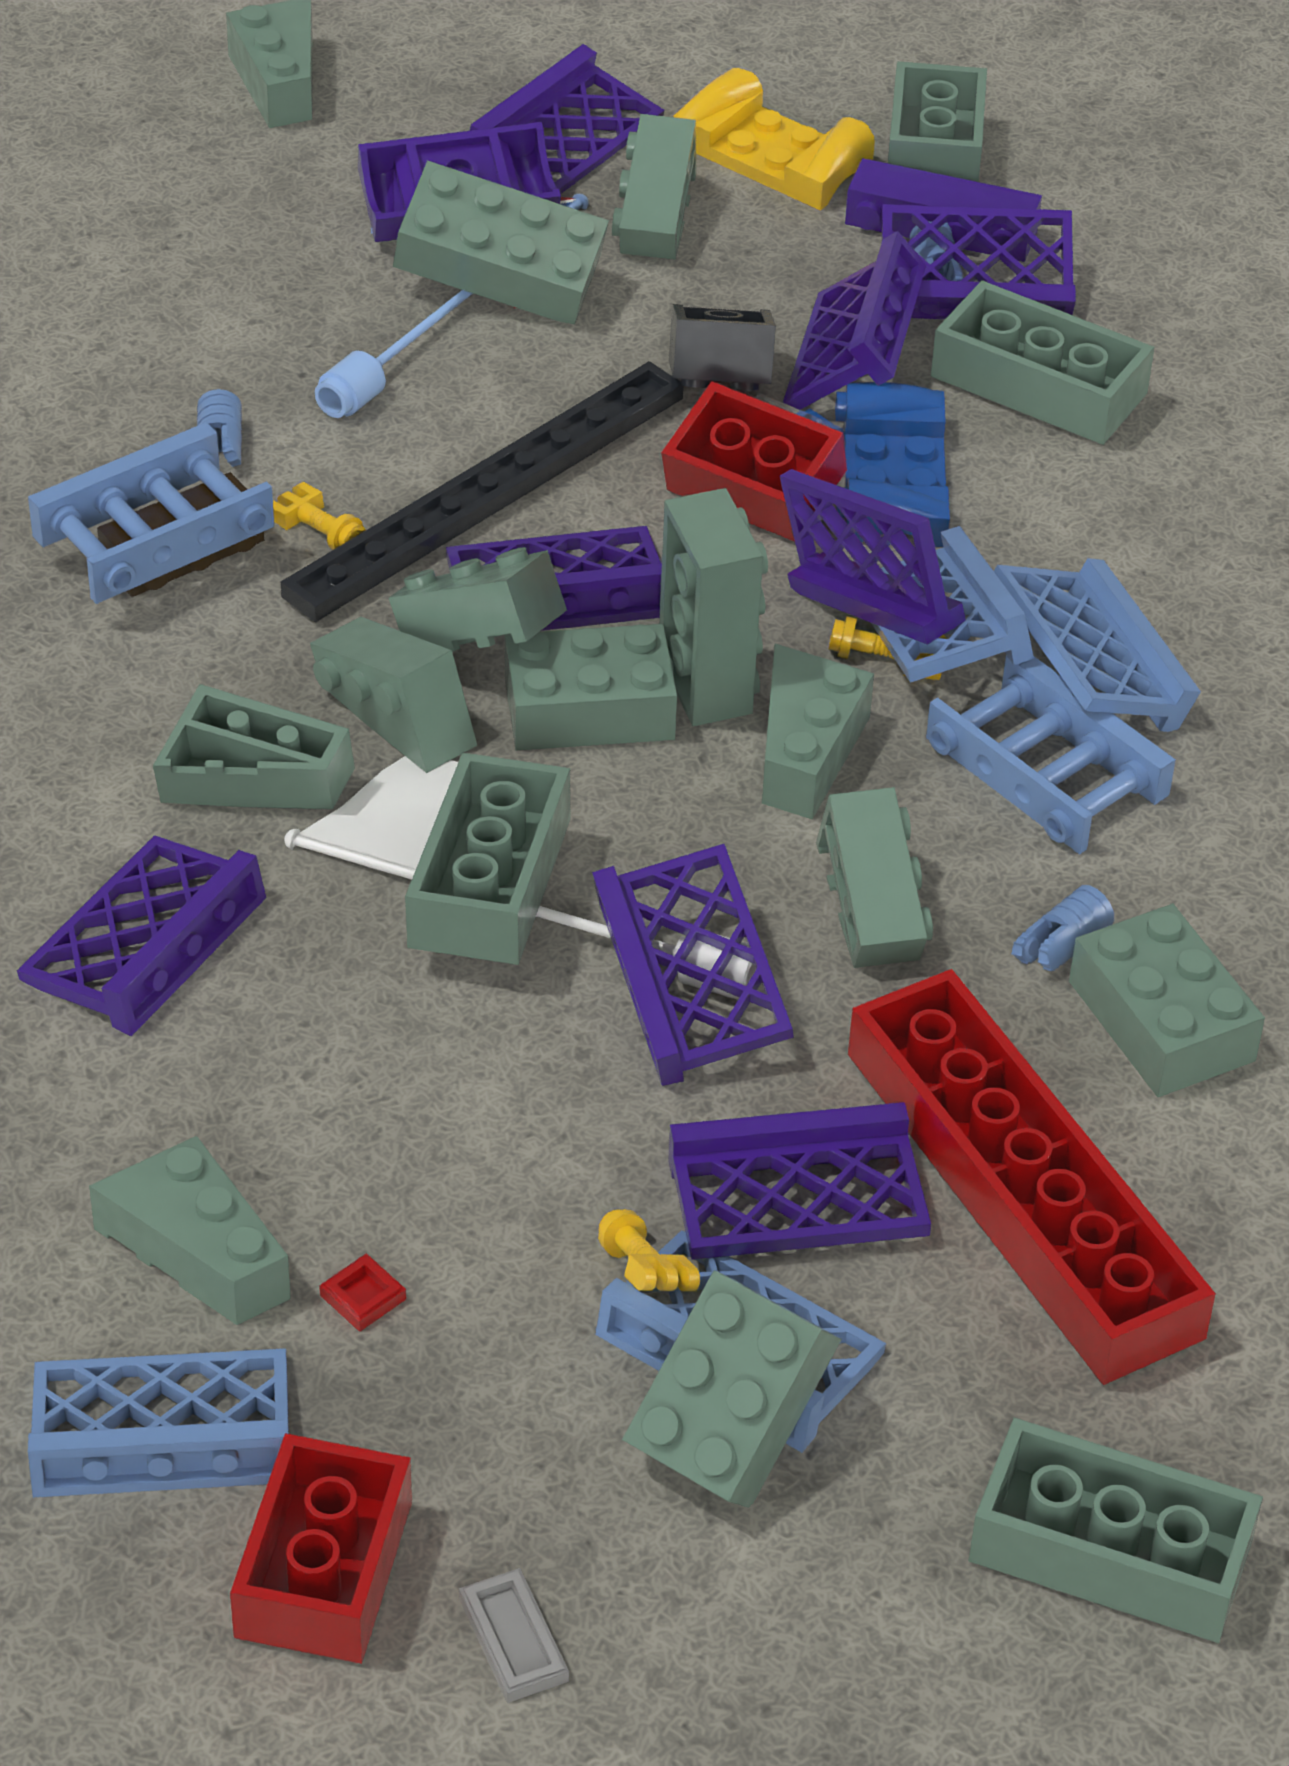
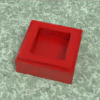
[319,1253,406,1332]

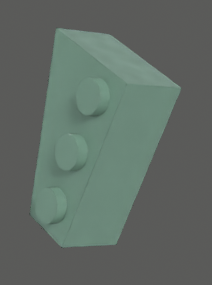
[612,114,697,260]
[762,643,874,819]
[89,1136,291,1325]

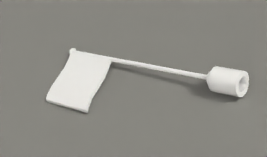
[284,756,756,1000]

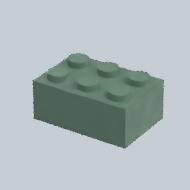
[888,61,987,182]
[505,624,677,751]
[1069,903,1265,1098]
[622,1270,842,1508]

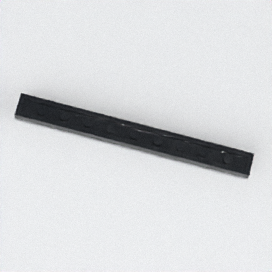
[280,361,684,623]

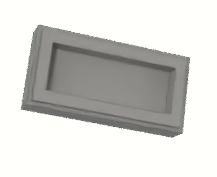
[459,1568,569,1703]

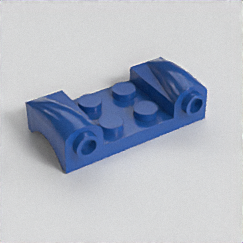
[835,382,950,547]

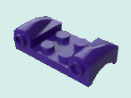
[358,122,561,242]

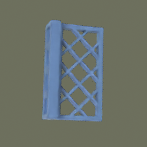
[870,526,1034,683]
[994,558,1201,732]
[595,1230,886,1453]
[28,1348,289,1498]

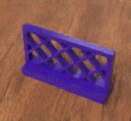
[470,44,665,194]
[882,204,1076,319]
[782,231,926,413]
[780,469,966,645]
[446,526,662,631]
[17,835,267,1036]
[592,844,794,1086]
[668,1102,931,1260]

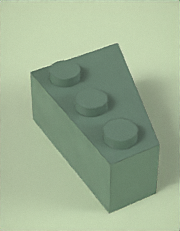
[226,0,313,128]
[389,547,567,652]
[310,616,477,773]
[153,684,355,809]
[816,787,933,968]

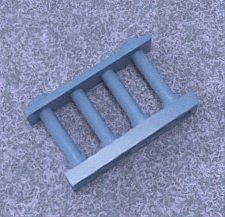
[28,422,274,604]
[926,655,1176,854]

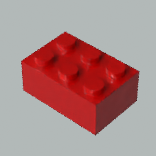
[661,381,847,542]
[230,1433,412,1664]

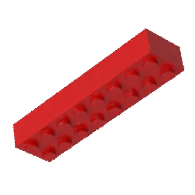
[848,969,1216,1385]

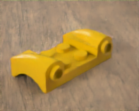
[673,68,875,211]

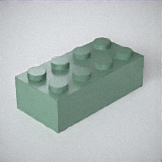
[393,160,609,324]
[931,280,1155,445]
[659,488,768,726]
[405,752,571,965]
[968,1417,1263,1643]

